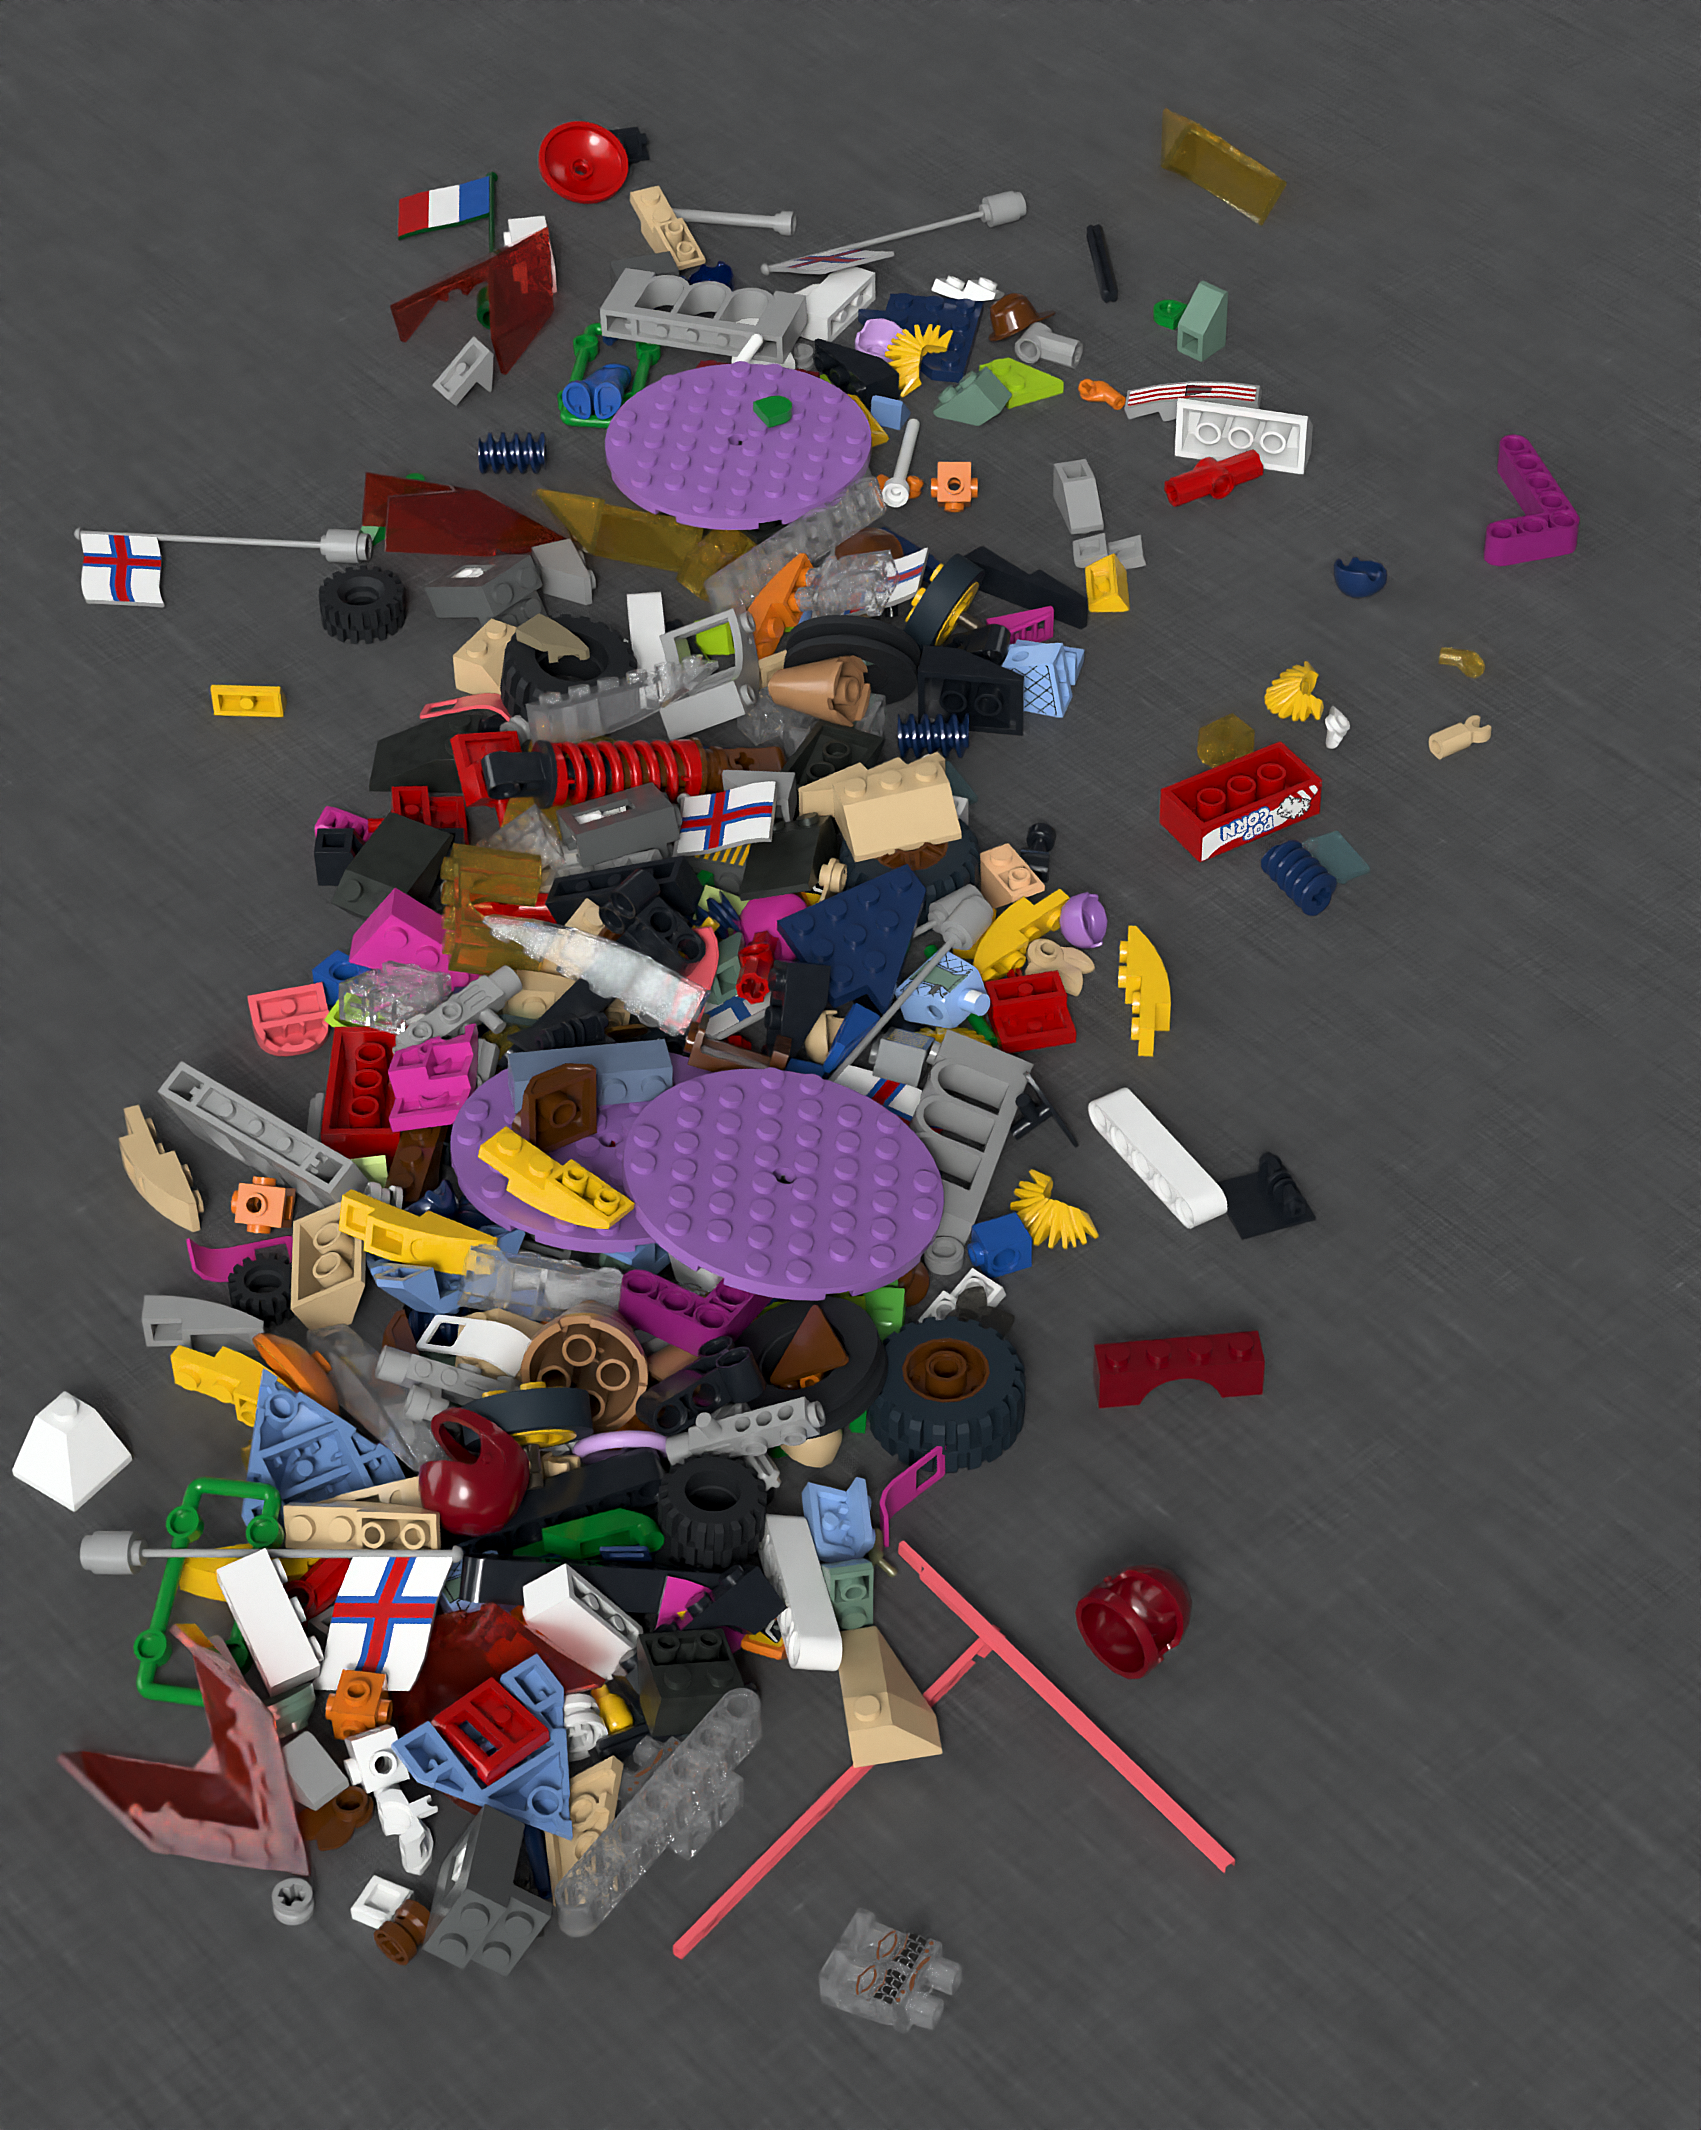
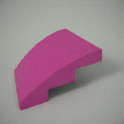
[388,1023,478,1132]

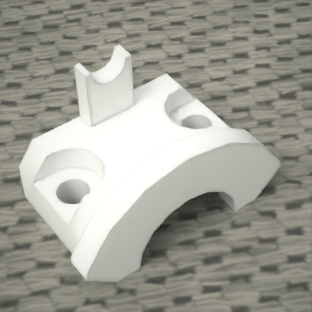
[376,1789,438,1875]

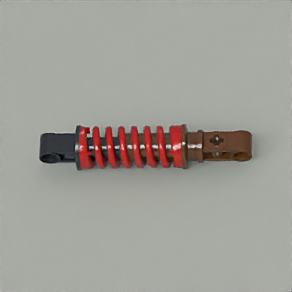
[481,737,787,809]

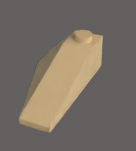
[838,1626,942,1768]

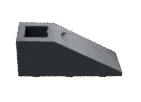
[813,338,899,411]
[761,959,831,1069]

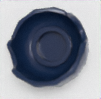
[1334,557,1387,599]
[403,1179,459,1220]

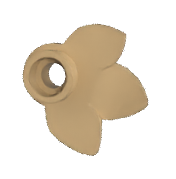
[819,858,847,902]
[1025,938,1095,996]

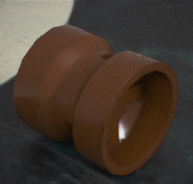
[373,1899,430,1965]

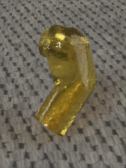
[1439,647,1485,678]

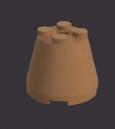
[520,1300,648,1434]

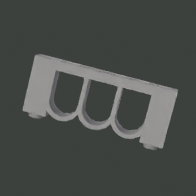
[600,268,807,364]
[908,1029,1033,1247]
[157,1061,370,1210]

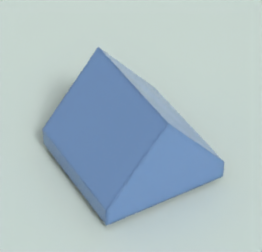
[871,395,911,430]

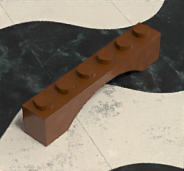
[384,1125,449,1210]

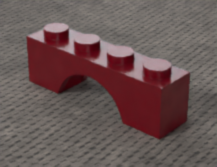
[1093,1330,1265,1409]

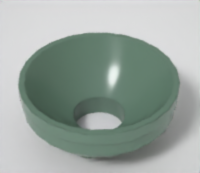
[237,1683,317,1742]

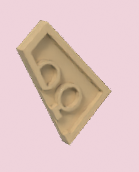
[544,1755,624,1913]

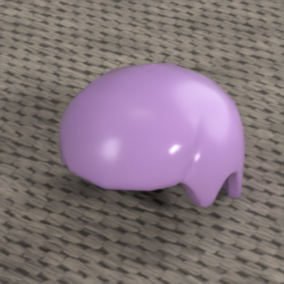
[854,318,903,363]

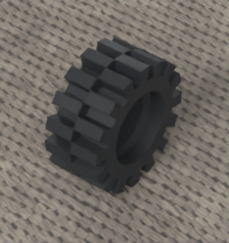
[228,1253,295,1327]

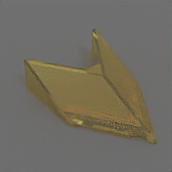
[1161,108,1287,226]
[532,488,704,576]

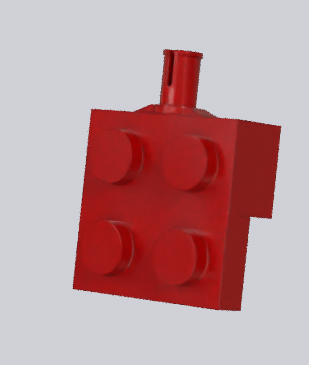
[450,731,533,829]
[368,786,469,853]
[984,968,1076,1053]

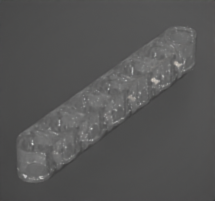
[704,476,887,615]
[554,1688,763,1937]

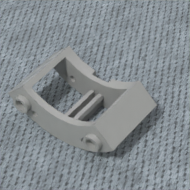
[659,606,759,741]

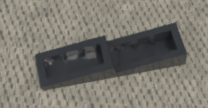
[964,546,1088,630]

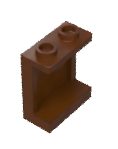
[683,1013,792,1073]

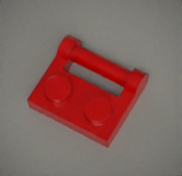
[431,1677,550,1786]

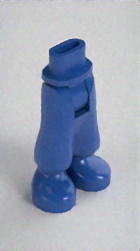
[562,363,632,420]

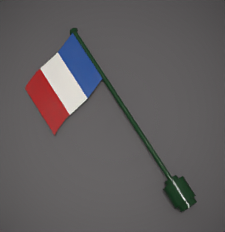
[398,171,508,330]

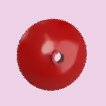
[538,121,628,204]

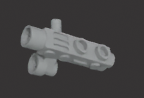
[392,965,522,1054]
[375,1345,521,1423]
[665,1396,825,1466]

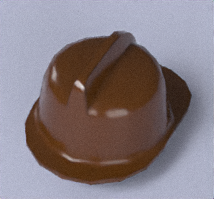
[989,293,1056,341]

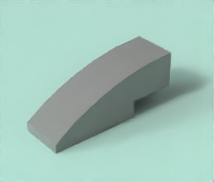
[141,1295,265,1357]

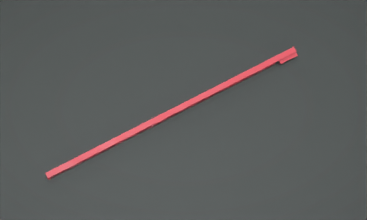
[898,1540,1235,1873]
[673,1624,1006,1960]

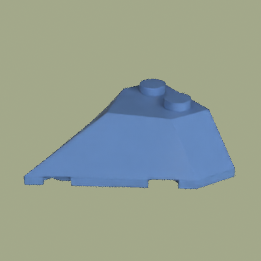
[366,1224,525,1316]
[241,1369,406,1549]
[391,1654,573,1841]

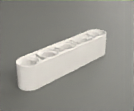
[627,592,671,710]
[1088,1087,1227,1229]
[757,1514,842,1671]

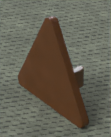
[770,1305,849,1386]

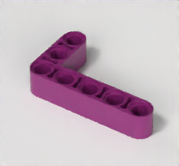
[1483,434,1580,566]
[617,1269,773,1357]

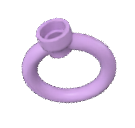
[572,1430,669,1465]

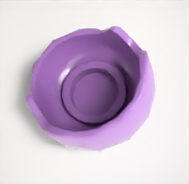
[1059,892,1108,949]

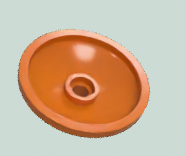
[252,1333,340,1417]

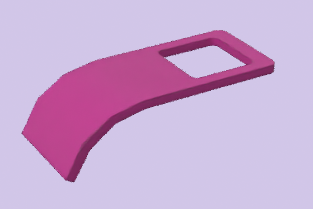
[186,1236,293,1282]
[879,1446,946,1547]

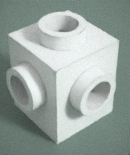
[344,1724,410,1797]

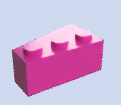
[349,888,488,992]

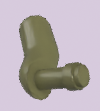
[867,1528,898,1578]

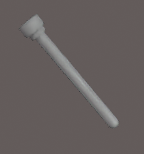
[672,208,797,236]

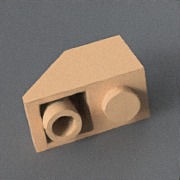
[980,843,1045,909]

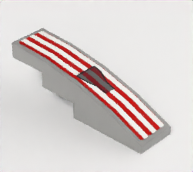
[1124,381,1262,422]

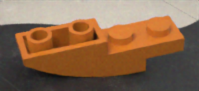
[747,553,819,660]

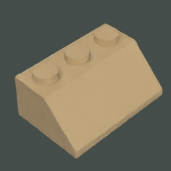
[832,760,962,862]
[291,1193,366,1338]

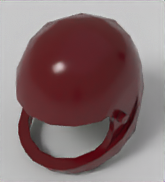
[418,1407,531,1537]
[1075,1563,1193,1679]

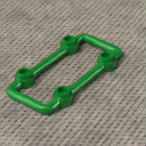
[557,323,661,428]
[133,1476,284,1708]

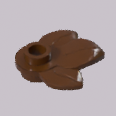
[284,1786,374,1851]

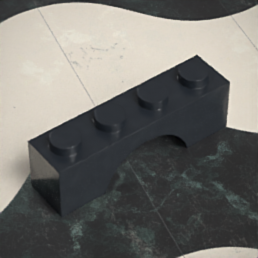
[314,828,467,886]
[611,1564,788,1717]

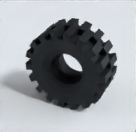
[318,565,407,644]

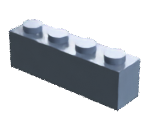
[508,1039,673,1114]

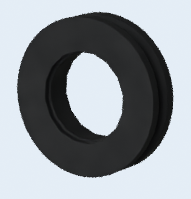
[783,615,920,707]
[734,1296,888,1440]

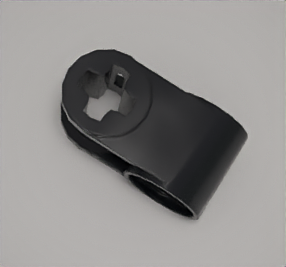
[942,624,1011,666]

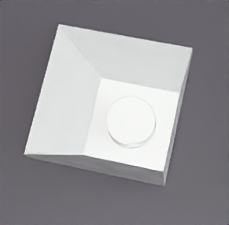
[12,1391,132,1512]

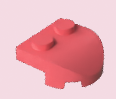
[247,982,330,1056]

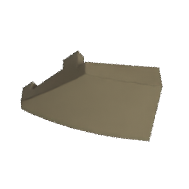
[516,613,590,663]

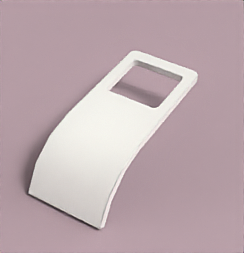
[416,1315,530,1378]

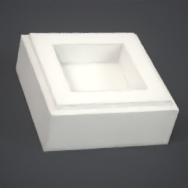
[351,1875,415,1929]

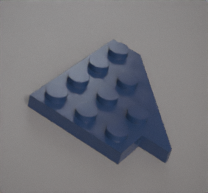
[858,293,983,383]
[777,864,926,1015]

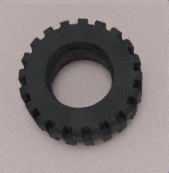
[500,614,638,743]

